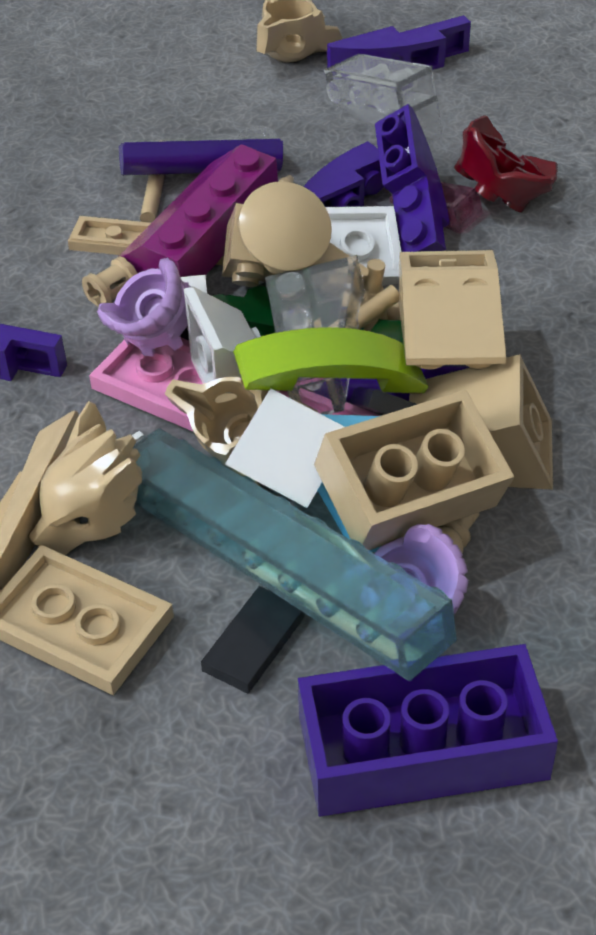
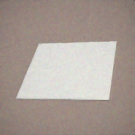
[225,388,344,508]

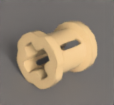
[82,256,138,307]

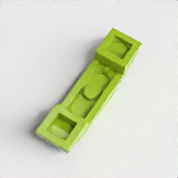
[233,327,428,393]

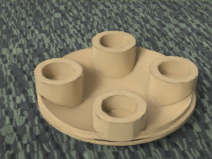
[237,182,332,274]

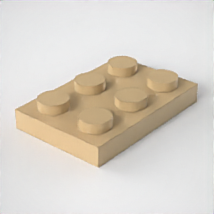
[0,545,174,696]

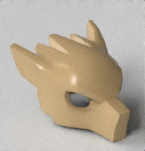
[257,0,342,63]
[165,377,318,506]
[29,401,142,555]

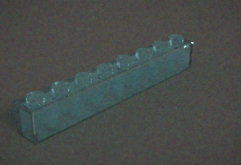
[133,428,457,681]

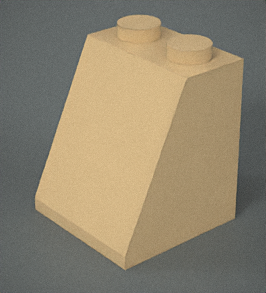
[409,354,553,490]

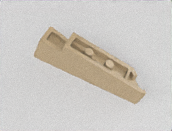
[0,411,79,591]

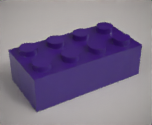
[298,644,558,817]

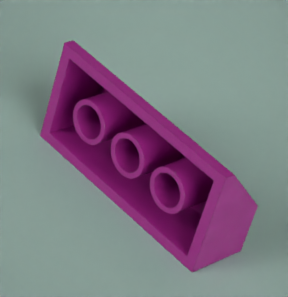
[118,144,278,277]

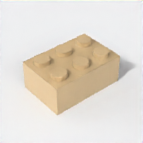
[314,389,514,554]

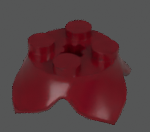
[454,115,558,213]

